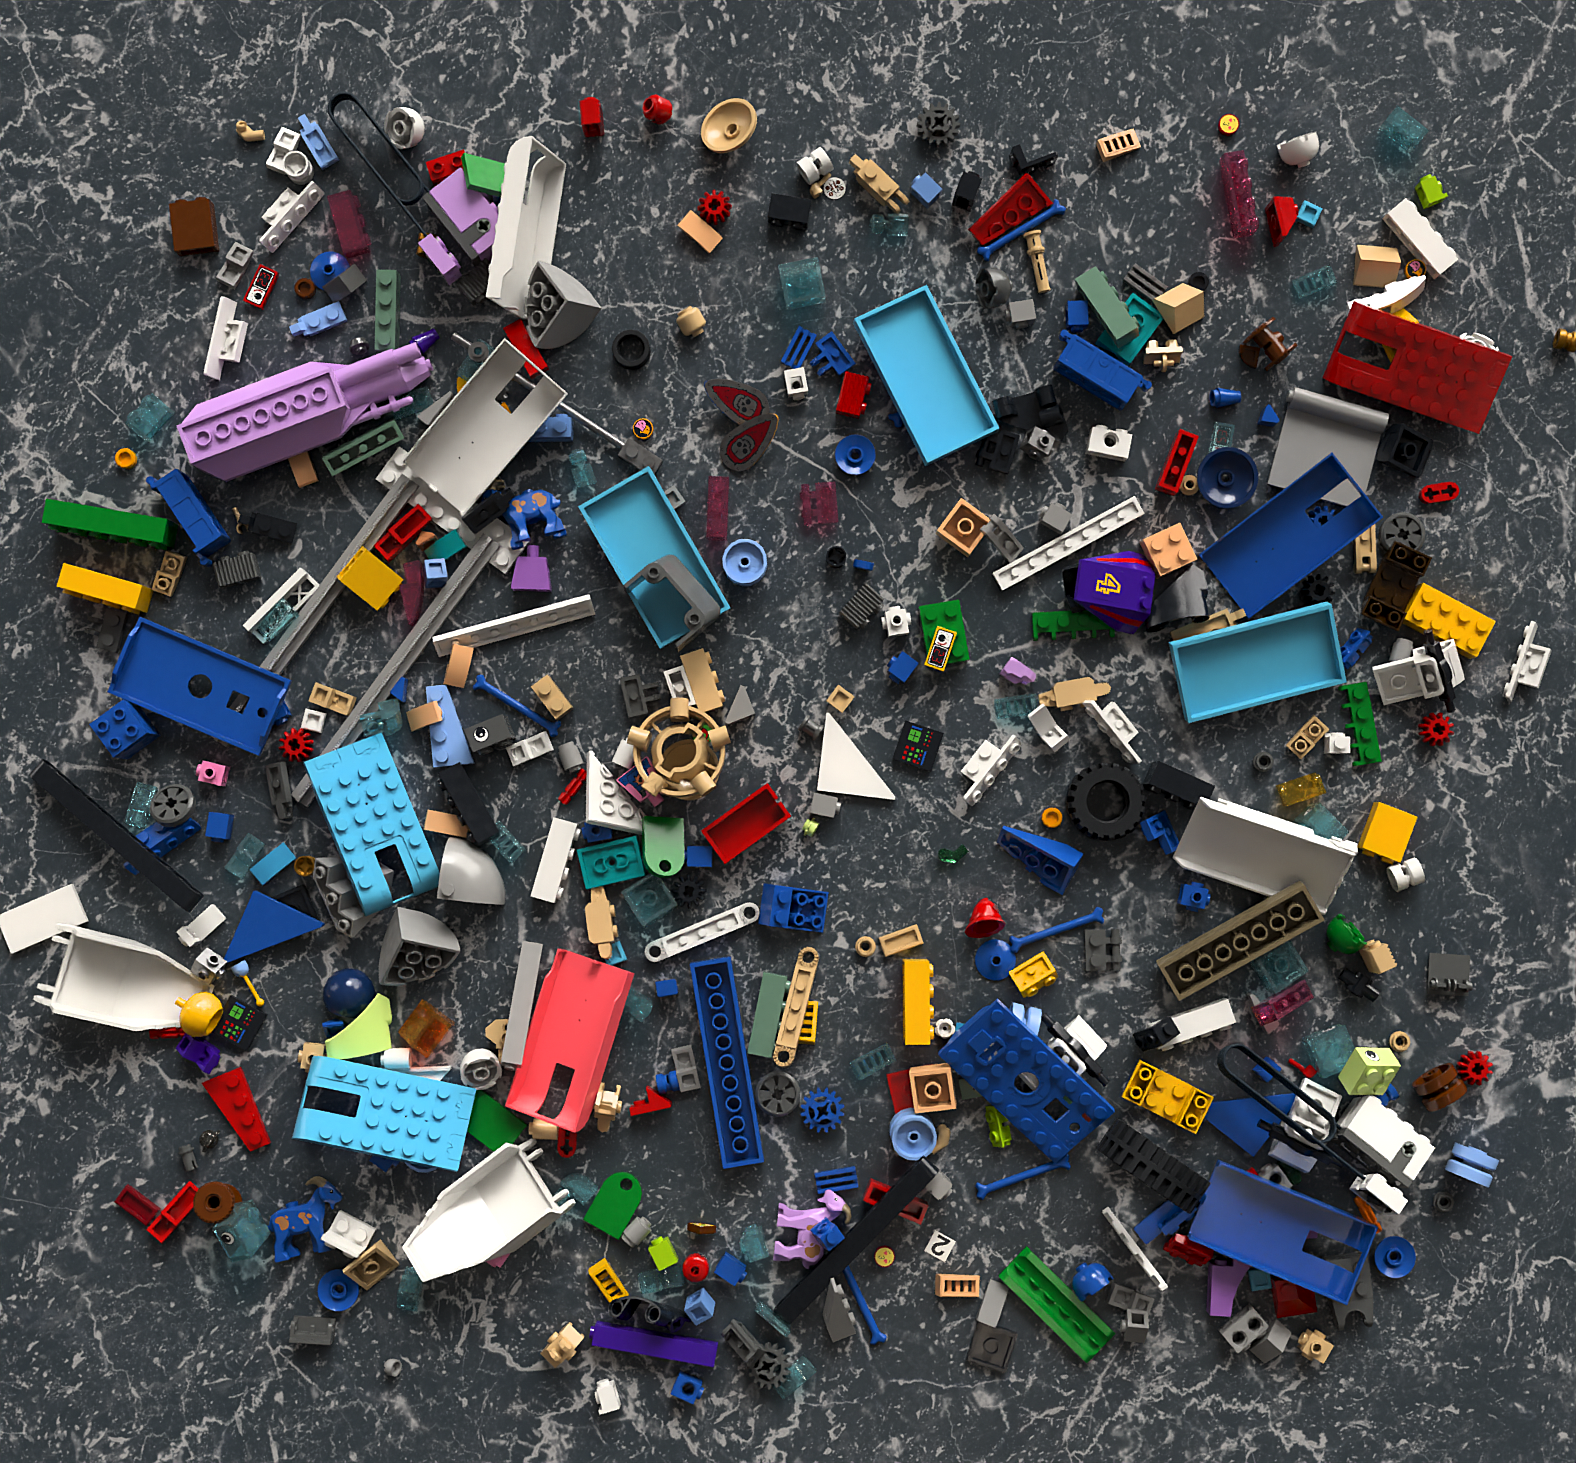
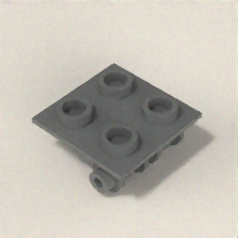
[1427,953,1473,996]

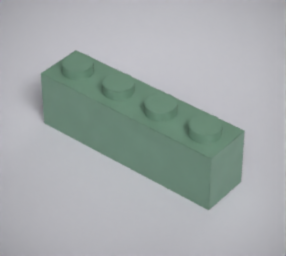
[1075,266,1140,348]
[375,270,401,354]
[322,417,404,476]
[747,971,791,1058]

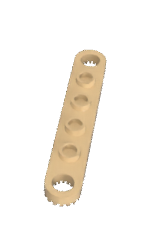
[773,947,819,1068]

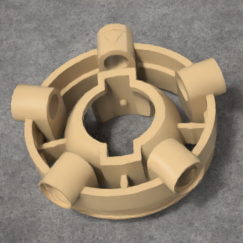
[627,698,731,798]

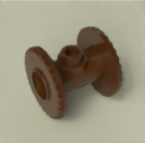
[1243,317,1298,371]
[193,1181,243,1225]

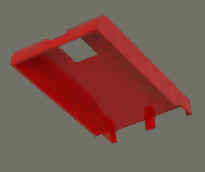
[1323,301,1512,434]

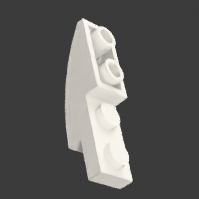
[1346,275,1426,316]

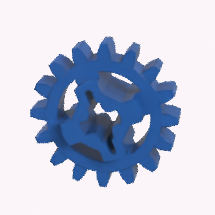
[801,1087,844,1132]

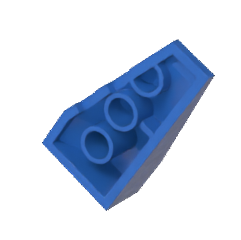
[997,826,1083,895]

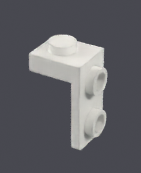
[1028,704,1070,752]
[177,904,226,947]

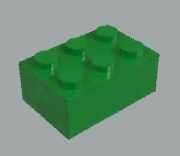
[918,600,970,668]

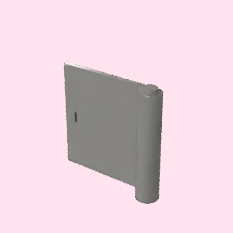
[1267,387,1389,507]

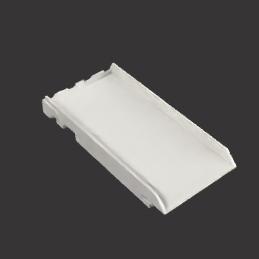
[1173,797,1358,915]

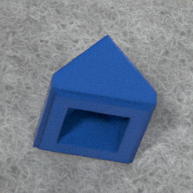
[1257,404,1280,427]

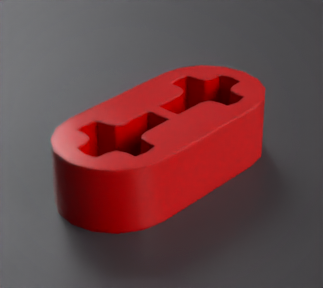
[1419,482,1459,504]
[557,1127,578,1158]

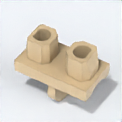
[1143,339,1183,372]

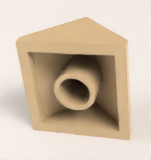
[1353,245,1401,288]
[1152,283,1204,334]
[342,1239,399,1290]

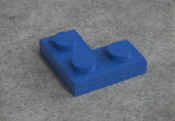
[1140,810,1179,855]

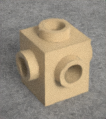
[298,1042,327,1073]
[1297,1329,1334,1364]

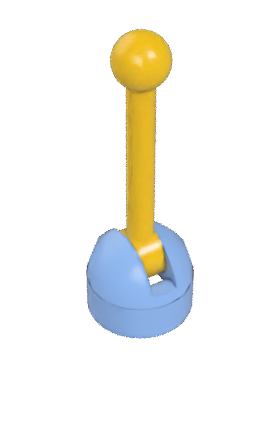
[231,960,264,1007]

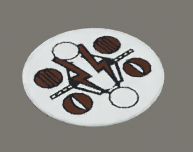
[824,177,846,199]

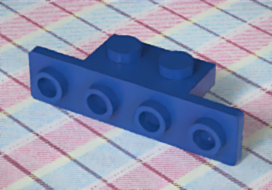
[124,817,201,875]
[1133,1196,1203,1244]

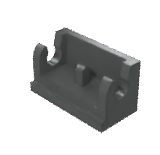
[289,1315,336,1345]
[721,1319,766,1368]

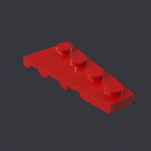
[968,173,1053,245]
[202,1067,271,1151]

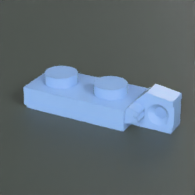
[298,114,339,170]
[289,301,347,337]

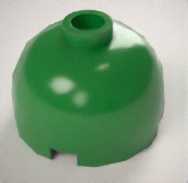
[1326,914,1367,955]

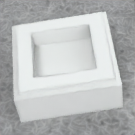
[301,709,327,733]

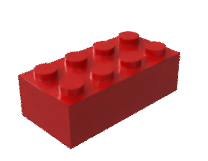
[701,783,791,864]

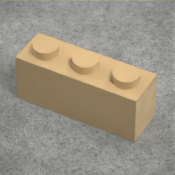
[680,648,725,713]

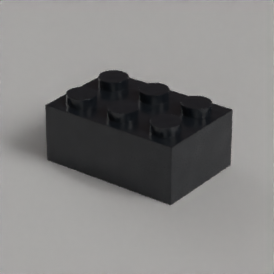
[1143,761,1215,811]

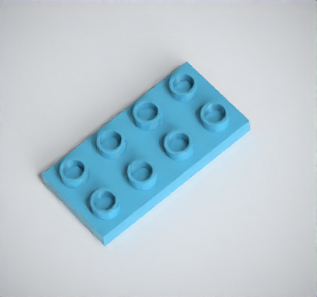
[853,285,1000,466]
[578,466,731,649]
[1169,602,1347,723]

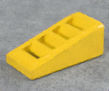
[798,1001,818,1045]
[588,1258,629,1303]

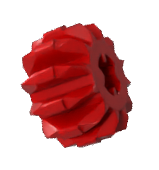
[698,189,732,225]
[1418,712,1454,746]
[279,728,314,762]
[1457,1051,1493,1086]

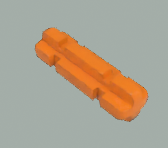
[1354,1196,1382,1234]

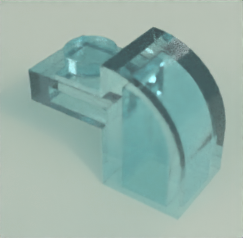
[359,698,403,737]
[624,986,654,1022]
[553,1173,599,1207]

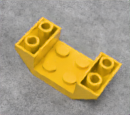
[1121,1060,1214,1134]

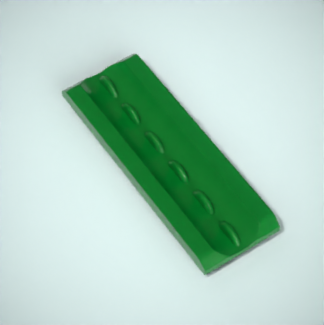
[998,1246,1116,1363]

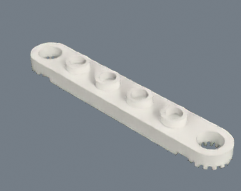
[645,902,760,962]

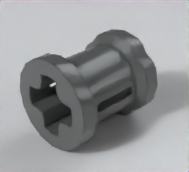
[798,715,824,741]

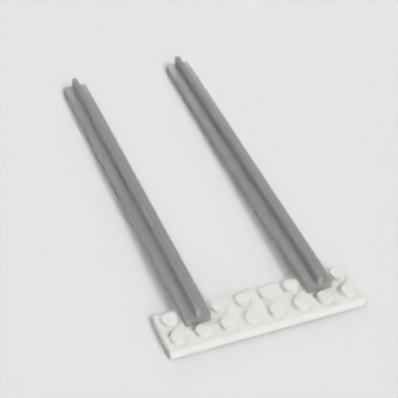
[212,447,530,807]

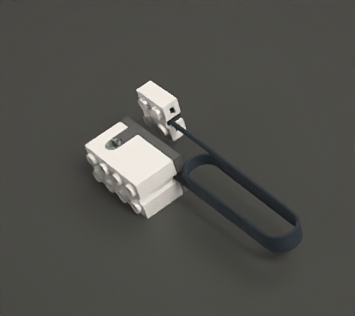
[1217,1043,1435,1215]

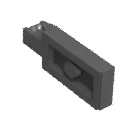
[265,761,293,819]

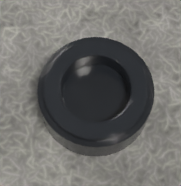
[1188,272,1209,291]

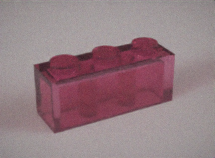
[327,190,372,259]
[707,476,730,541]
[1251,979,1314,1026]

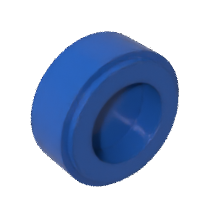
[853,559,874,571]

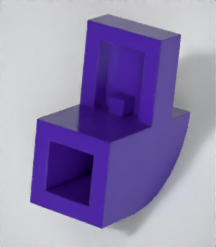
[176,1033,220,1074]

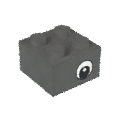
[464,714,516,756]

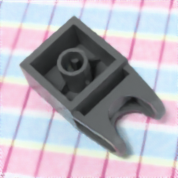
[1321,1252,1373,1331]

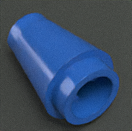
[1209,388,1241,408]

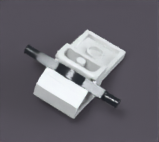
[1373,629,1465,713]
[1018,1013,1110,1091]
[1257,1078,1345,1173]

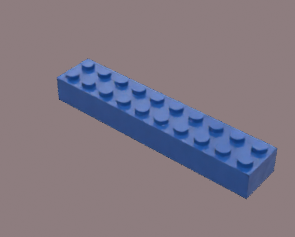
[690,956,764,1169]

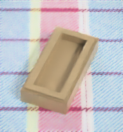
[879,924,924,957]

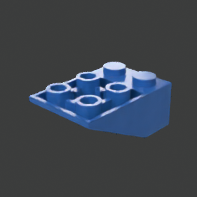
[758,883,829,933]

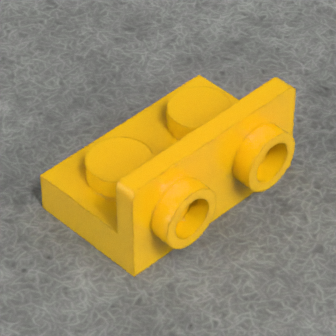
[1008,951,1058,998]

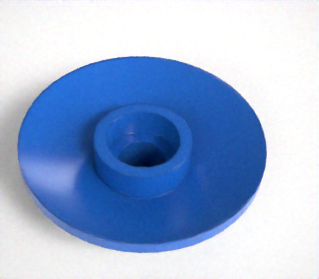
[310,251,350,291]
[835,435,875,475]
[975,939,1016,980]
[1374,1236,1416,1278]
[318,1269,359,1311]

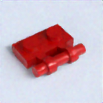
[1163,1233,1214,1267]

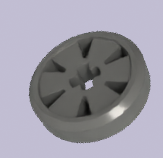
[1379,512,1425,552]
[150,784,196,827]
[755,1071,800,1117]

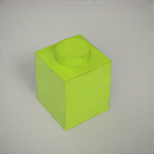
[648,1236,679,1271]

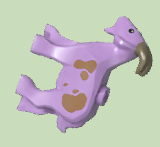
[773,1189,851,1269]

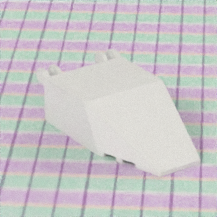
[33,924,214,1031]
[402,1139,576,1282]

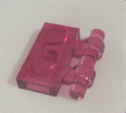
[800,481,838,525]

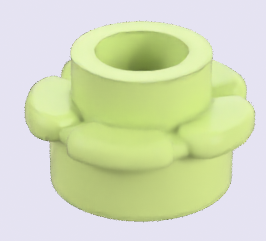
[802,818,820,837]

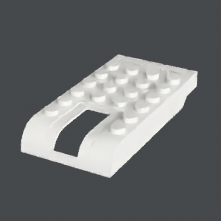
[486,136,566,320]
[400,338,568,516]

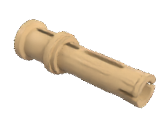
[1023,230,1051,293]

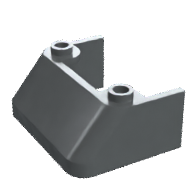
[623,554,720,652]

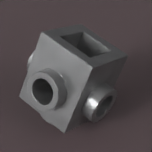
[1019,426,1055,461]
[190,947,227,985]

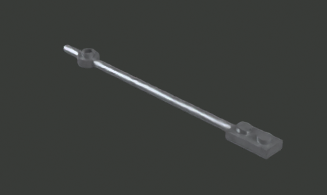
[451,332,663,474]

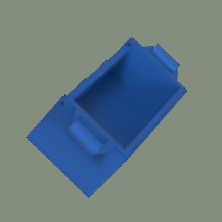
[1053,330,1152,411]
[146,469,231,567]

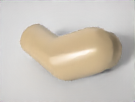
[236,121,265,142]
[932,1124,951,1155]

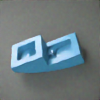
[250,842,296,886]

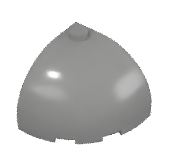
[524,261,601,349]
[437,837,505,905]
[379,907,460,986]

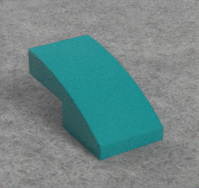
[424,529,467,562]

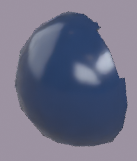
[323,968,376,1019]

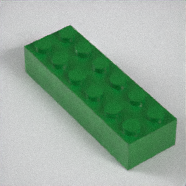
[42,499,178,551]

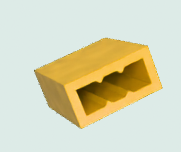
[337,546,403,611]
[1357,802,1417,865]

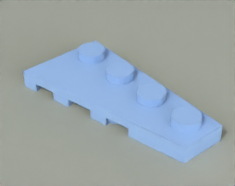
[426,685,475,768]

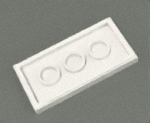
[0,884,89,954]

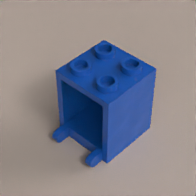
[89,699,161,759]

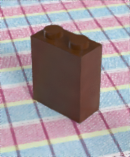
[169,197,219,256]

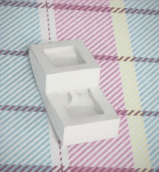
[266,127,301,175]
[506,731,554,766]

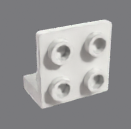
[321,1210,376,1258]

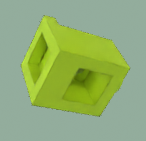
[1415,174,1448,209]

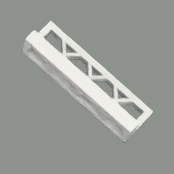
[243,568,319,644]

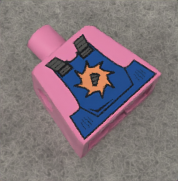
[616,756,664,807]

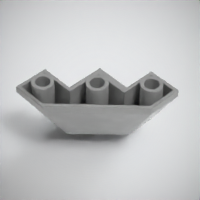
[313,857,394,938]

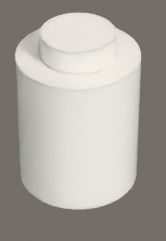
[612,737,634,769]
[380,1048,412,1069]

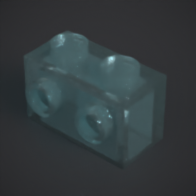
[1379,105,1429,153]
[125,393,175,442]
[739,1224,770,1263]

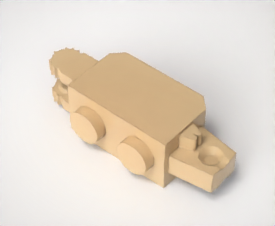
[849,154,910,214]
[1038,677,1111,711]
[585,886,619,960]

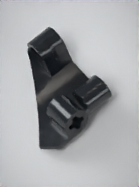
[992,384,1069,442]
[1145,564,1210,632]
[608,1296,692,1333]

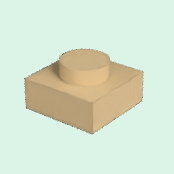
[826,685,854,713]

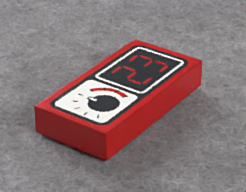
[243,264,279,310]

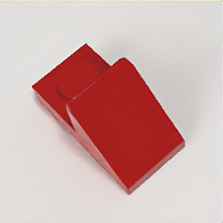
[629,1085,672,1116]

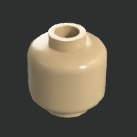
[676,306,706,337]

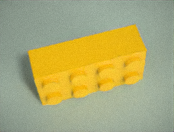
[57,563,154,615]
[1403,583,1496,659]
[902,959,934,1045]

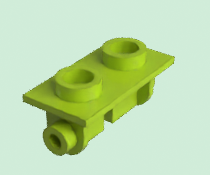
[985,1106,1012,1148]

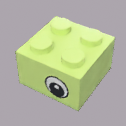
[1338,1047,1401,1095]

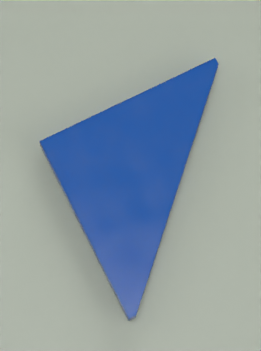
[224,891,325,963]
[1204,1093,1296,1157]

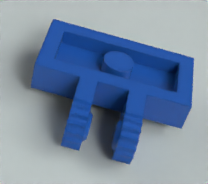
[810,331,856,377]

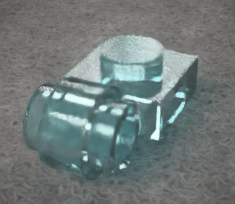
[869,214,909,236]
[568,448,597,489]

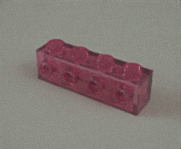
[1219,150,1259,239]

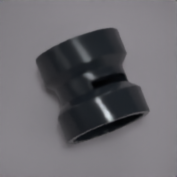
[826,546,846,569]

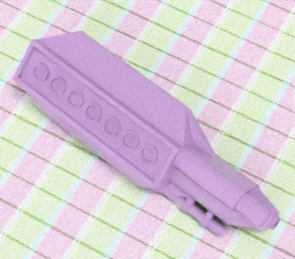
[176,342,433,482]

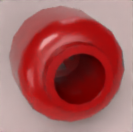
[642,94,672,125]
[682,1253,709,1283]

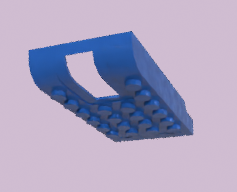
[1199,453,1383,618]
[1187,1160,1378,1305]

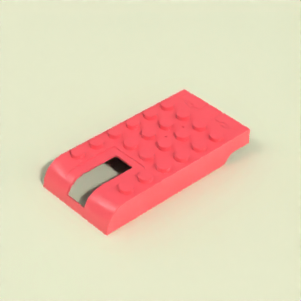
[505,948,634,1133]

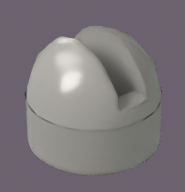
[384,1359,402,1377]

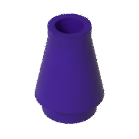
[408,328,440,355]

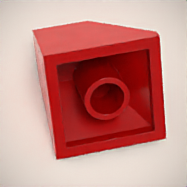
[1265,196,1299,247]
[1271,1276,1317,1318]

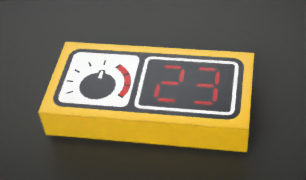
[924,626,957,672]

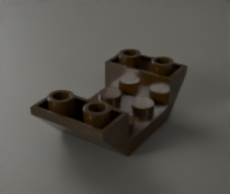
[1360,541,1432,632]

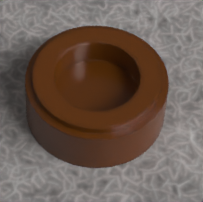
[294,278,316,300]

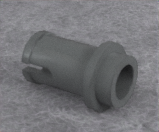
[178,1144,199,1172]

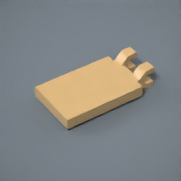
[1170,609,1246,641]

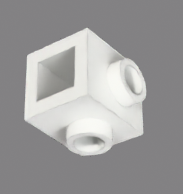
[881,606,911,638]

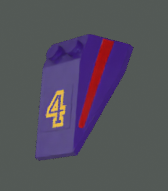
[1074,551,1156,634]

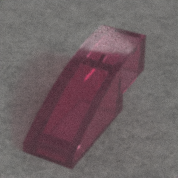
[399,560,424,627]

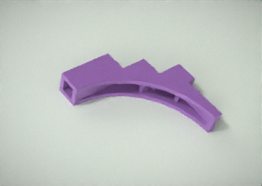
[1206,1221,1318,1317]

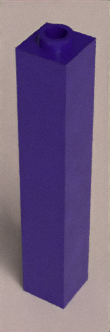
[589,1320,718,1367]

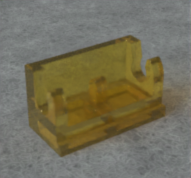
[1276,772,1326,806]

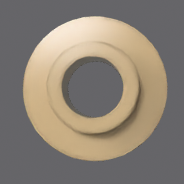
[1179,475,1198,495]
[855,936,876,957]
[1389,1031,1410,1052]

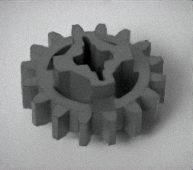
[916,102,960,148]
[747,1342,792,1389]

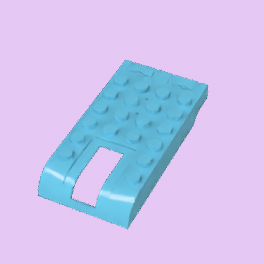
[303,732,440,917]
[292,1056,476,1172]

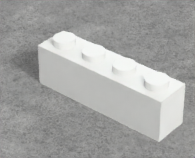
[1382,198,1458,279]
[531,817,581,903]
[1147,998,1236,1051]

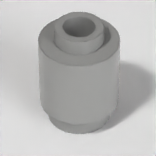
[1389,638,1414,662]
[558,741,584,773]
[621,1216,652,1248]

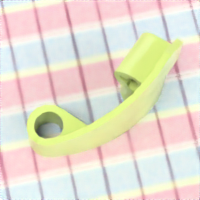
[325,993,392,1059]

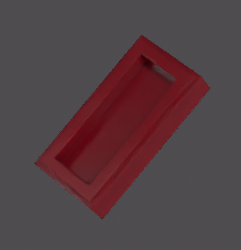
[114,1184,161,1226]

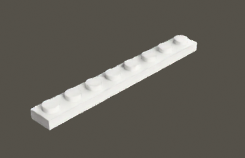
[992,496,1144,591]
[432,594,595,657]

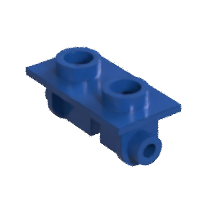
[1340,628,1373,669]

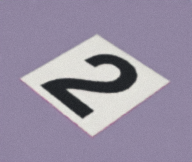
[924,1230,956,1262]

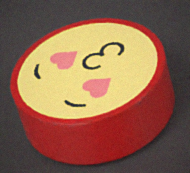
[1218,114,1239,136]
[874,1245,895,1267]

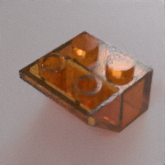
[398,999,455,1058]

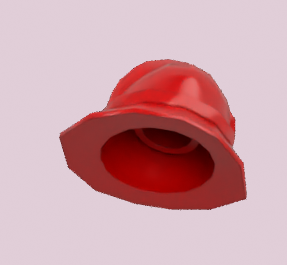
[965,898,1006,938]

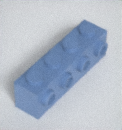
[528,414,573,442]

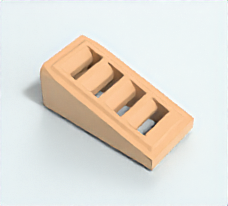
[1096,128,1141,162]
[935,1274,980,1297]

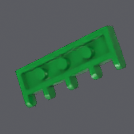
[1032,610,1115,641]
[1338,682,1382,766]

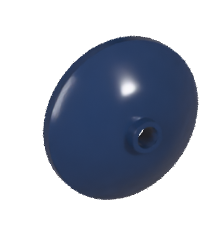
[1197,447,1258,508]

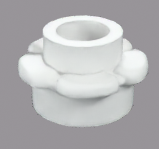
[935,1018,955,1039]

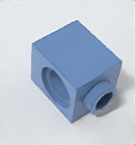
[910,173,942,209]
[423,558,447,588]
[684,1287,715,1326]

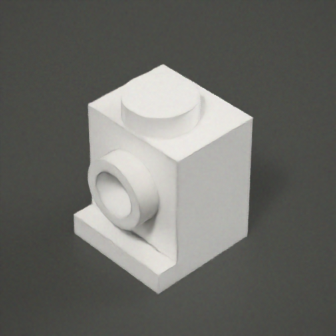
[784,367,808,400]
[1324,733,1350,754]
[595,1379,621,1415]

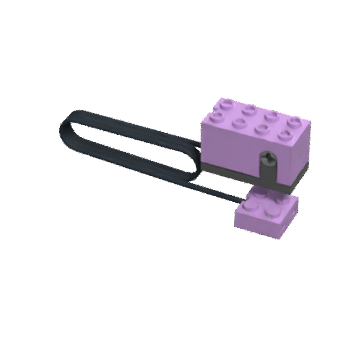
[327,92,499,285]

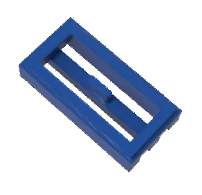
[781,326,817,369]
[815,1166,858,1194]

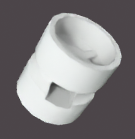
[796,147,834,185]
[282,151,314,185]
[1387,857,1425,892]

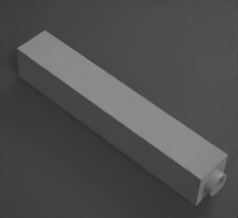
[500,941,543,1071]

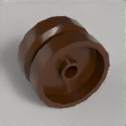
[1412,1063,1467,1112]

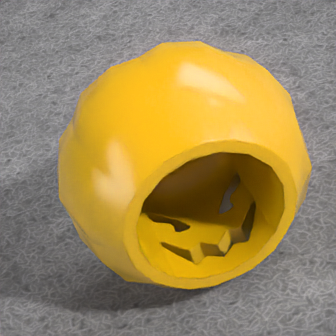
[175,992,223,1037]

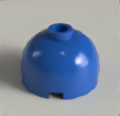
[1072,1262,1114,1302]

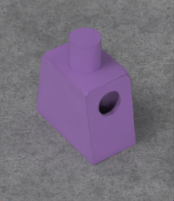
[511,545,552,592]

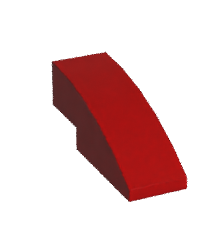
[503,319,549,379]
[374,503,432,563]
[146,1181,199,1244]

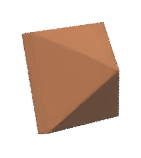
[416,531,439,551]

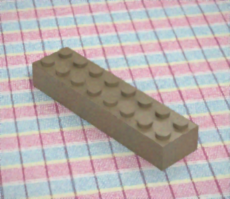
[1156,880,1324,1001]

